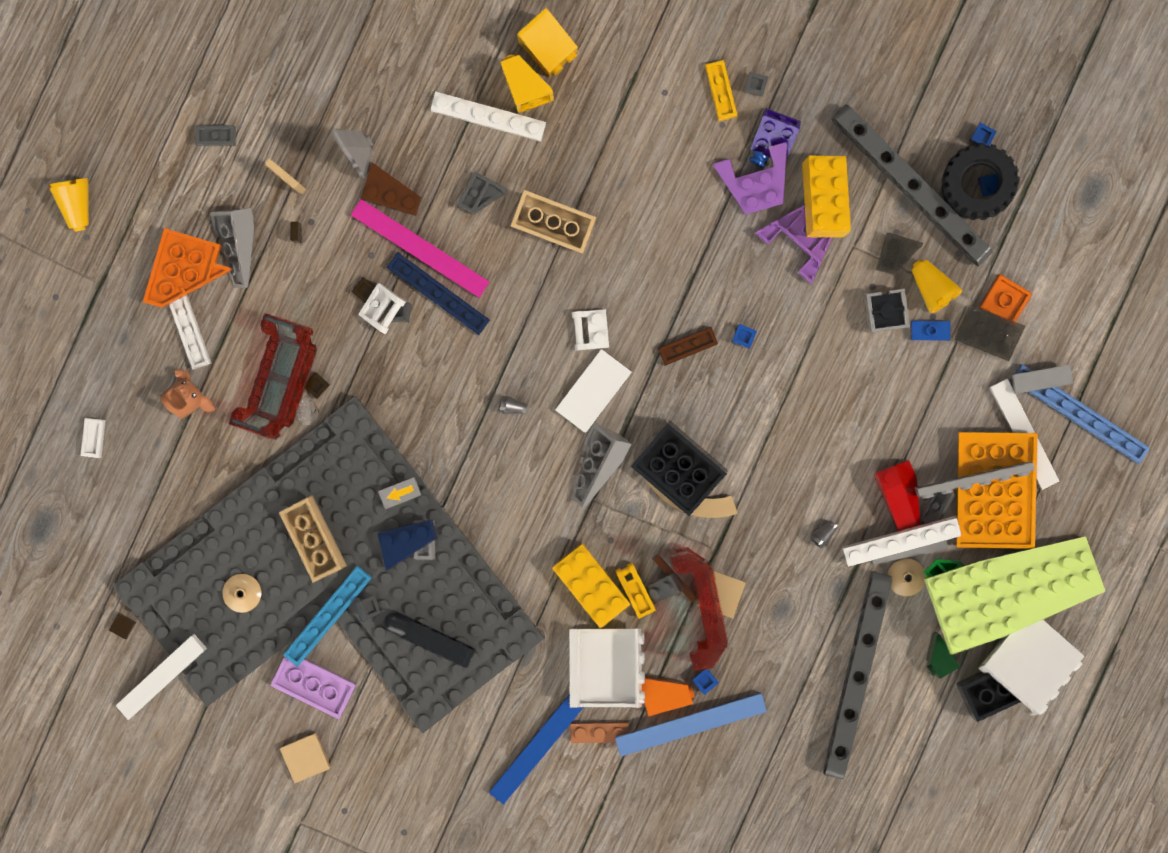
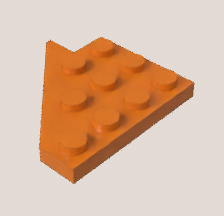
[143,228,232,308]

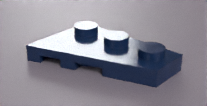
[378,520,437,571]

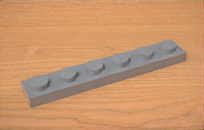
[915,461,1035,499]

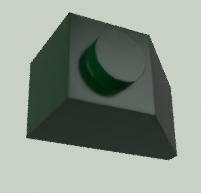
[926,631,960,679]

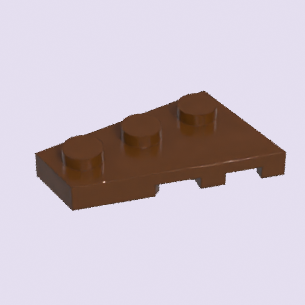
[361,162,422,216]

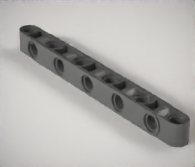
[832,105,993,266]
[823,572,892,779]

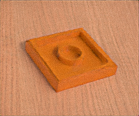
[979,274,1033,327]

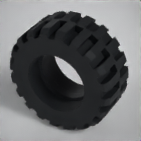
[942,143,1019,220]

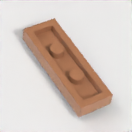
[571,722,628,743]

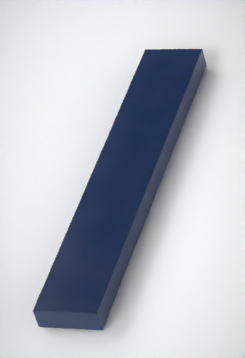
[387,252,490,335]

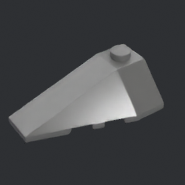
[332,129,374,179]
[210,208,254,288]
[572,423,631,508]

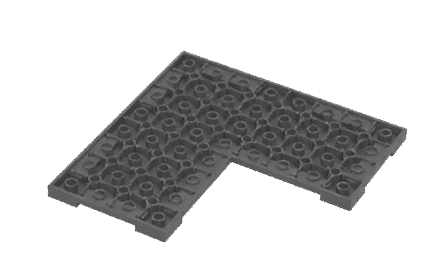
[113,396,544,733]

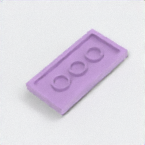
[270,657,357,719]

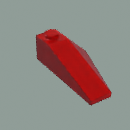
[873,460,921,532]

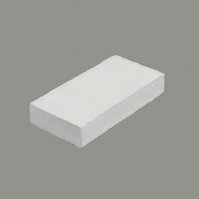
[80,418,106,458]

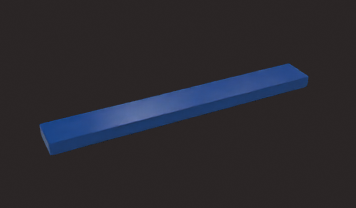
[489,694,584,805]

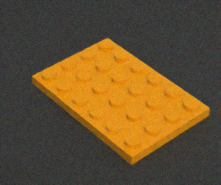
[956,432,1038,549]

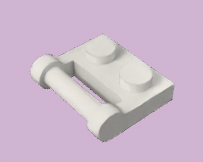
[358,283,406,334]
[571,309,609,351]

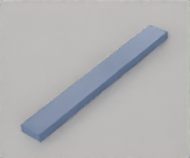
[1010,364,1150,464]
[615,692,767,757]

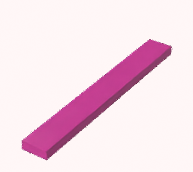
[351,199,490,298]

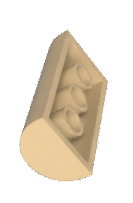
[511,190,597,254]
[279,496,347,582]

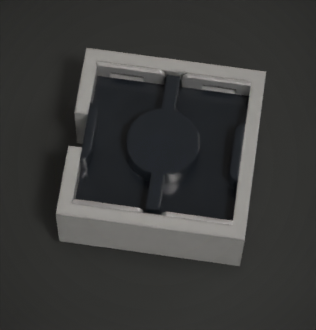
[864,289,910,333]

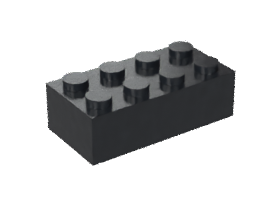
[956,671,1021,722]

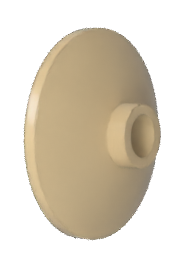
[887,558,925,596]
[223,574,262,612]

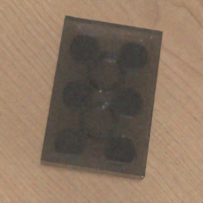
[955,304,1025,361]

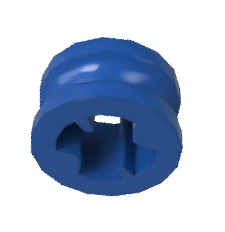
[749,151,769,168]

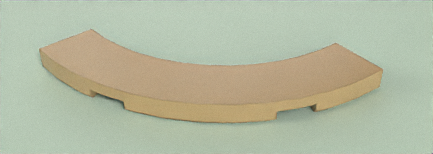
[647,481,738,518]

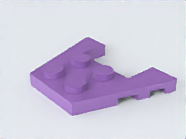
[714,142,787,214]
[755,205,833,284]

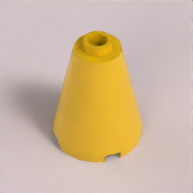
[48,178,89,232]
[912,259,963,313]

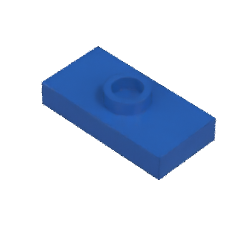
[911,321,950,341]

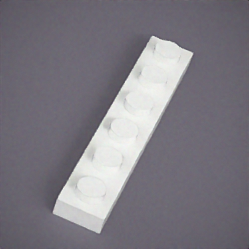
[430,91,546,142]
[843,516,961,567]

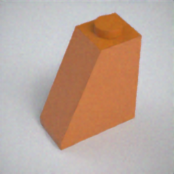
[642,676,695,716]

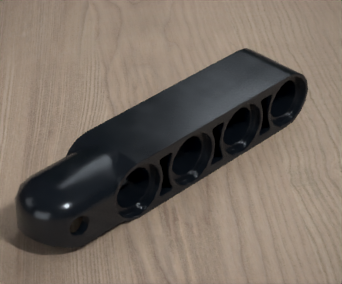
[384,612,476,668]

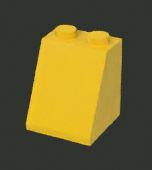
[517,8,578,77]
[500,55,554,114]

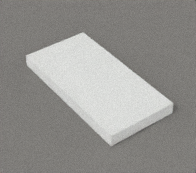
[555,349,632,433]

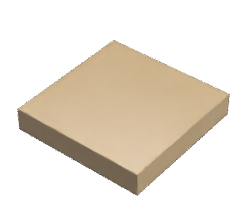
[265,158,306,194]
[697,569,746,619]
[280,732,331,784]

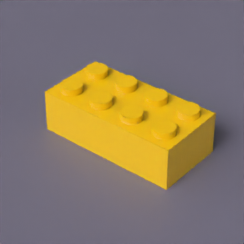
[802,156,851,237]
[552,542,631,629]

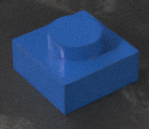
[969,122,997,146]
[978,174,999,197]
[732,324,757,349]
[692,667,719,695]

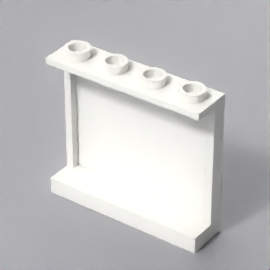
[978,620,1085,716]
[569,629,645,708]

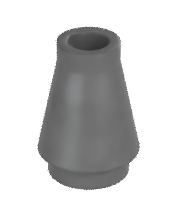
[498,396,527,415]
[810,520,838,548]

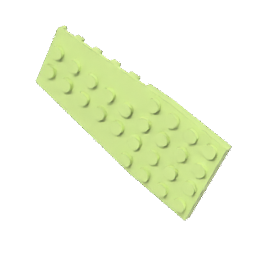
[924,537,1105,654]

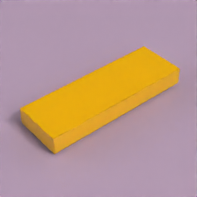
[705,60,738,121]

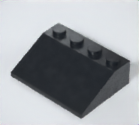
[631,420,728,516]

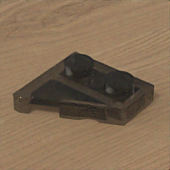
[876,233,923,275]

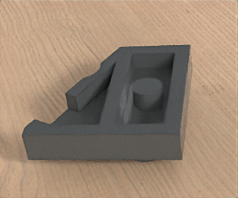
[457,171,508,215]

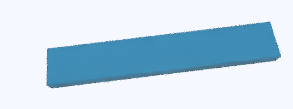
[283,565,373,667]

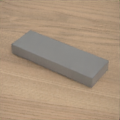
[1011,365,1073,394]

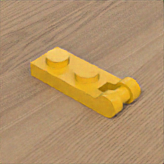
[615,562,656,619]

